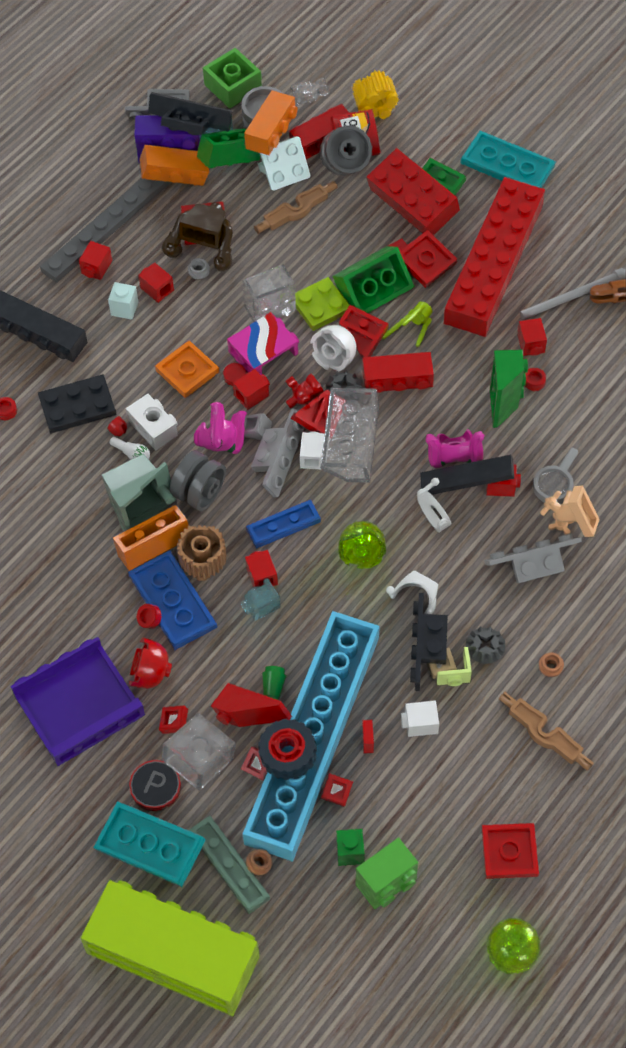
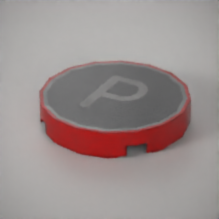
[129,760,181,811]

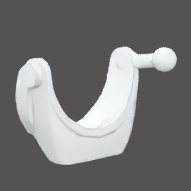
[417,478,452,533]
[386,571,438,614]

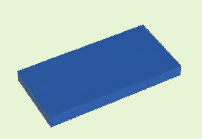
[128,550,217,650]

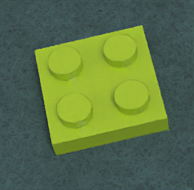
[290,277,349,331]

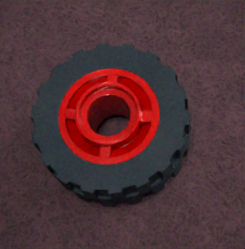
[258,719,317,780]

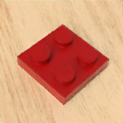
[400,230,458,288]
[481,823,539,879]

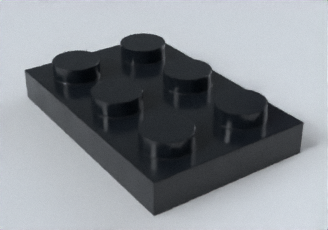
[38,374,117,434]

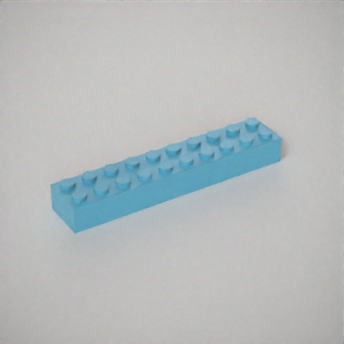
[243,611,379,862]

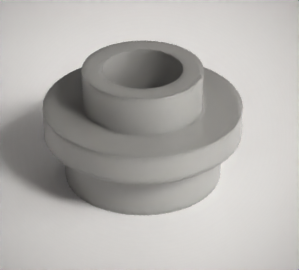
[188,258,210,279]

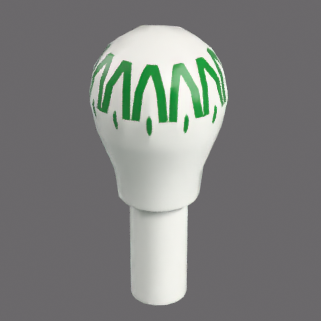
[110,437,150,460]

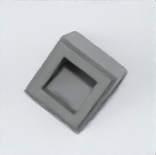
[244,413,272,440]

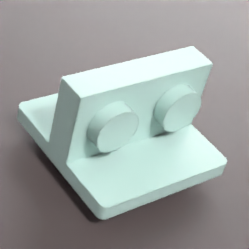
[258,136,310,191]

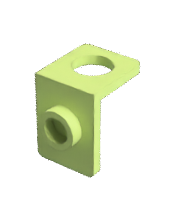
[436,647,472,686]

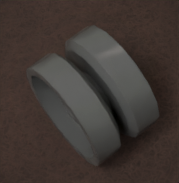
[320,125,372,176]
[169,450,226,511]

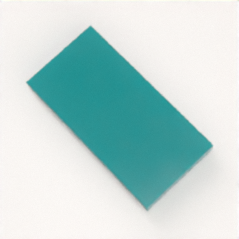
[460,131,556,188]
[93,801,206,887]

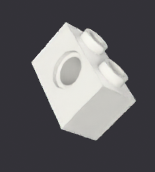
[126,394,178,451]

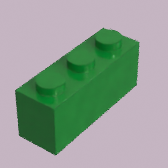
[197,128,261,168]

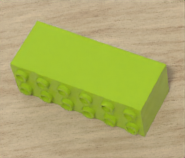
[80,880,260,1016]

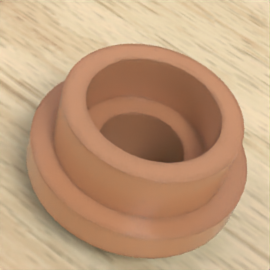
[539,653,564,677]
[246,849,272,875]

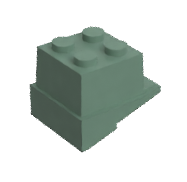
[102,454,176,532]

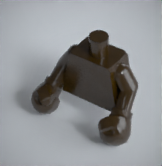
[161,202,233,272]

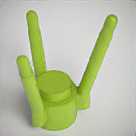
[382,301,433,347]

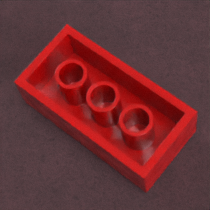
[366,148,460,236]

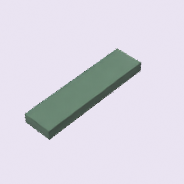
[189,816,270,914]

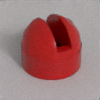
[107,416,127,436]

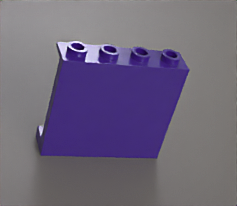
[10,637,145,767]

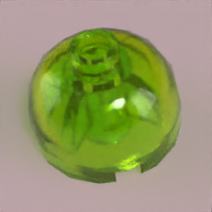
[338,521,387,569]
[486,918,540,974]

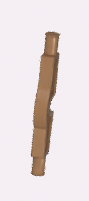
[254,181,338,234]
[499,691,594,771]

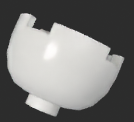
[310,325,356,372]

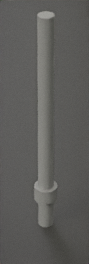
[520,268,626,320]

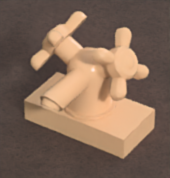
[540,486,600,537]

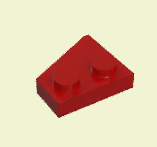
[339,305,389,358]
[291,390,345,441]

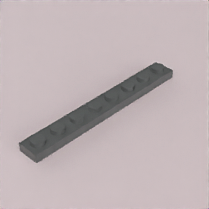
[40,178,171,283]

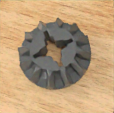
[326,370,362,403]
[466,626,505,664]

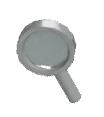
[533,448,578,504]

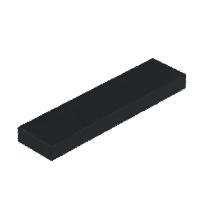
[420,454,514,495]

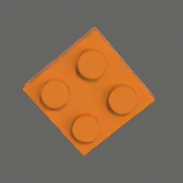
[155,340,219,398]

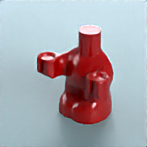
[285,373,324,409]

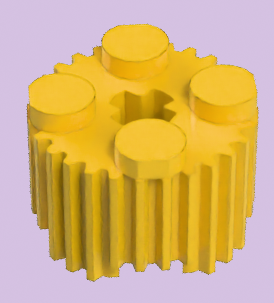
[352,70,399,119]

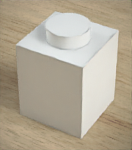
[300,431,326,470]
[401,701,439,737]

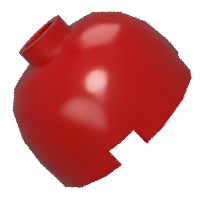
[129,638,172,689]

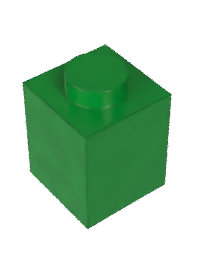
[336,829,365,866]

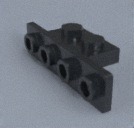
[148,92,232,136]
[410,593,448,691]

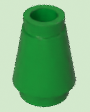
[262,666,287,700]

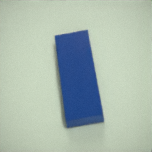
[246,500,321,549]

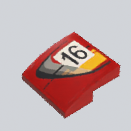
[330,109,380,156]

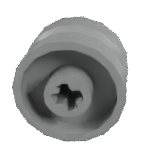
[242,86,284,135]

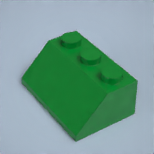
[332,246,415,313]
[489,350,528,428]

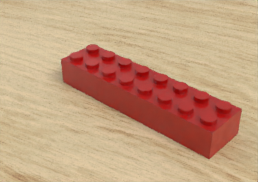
[443,177,545,337]

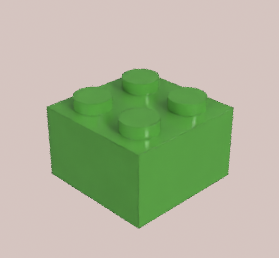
[203,48,262,109]
[356,837,418,910]

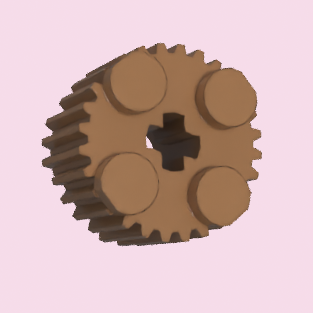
[177,525,226,581]

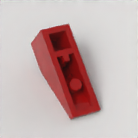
[211,683,292,727]

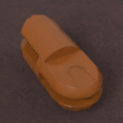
[590,279,626,304]

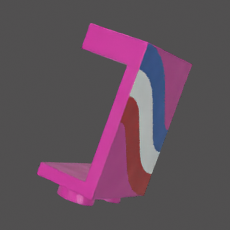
[227,312,299,375]

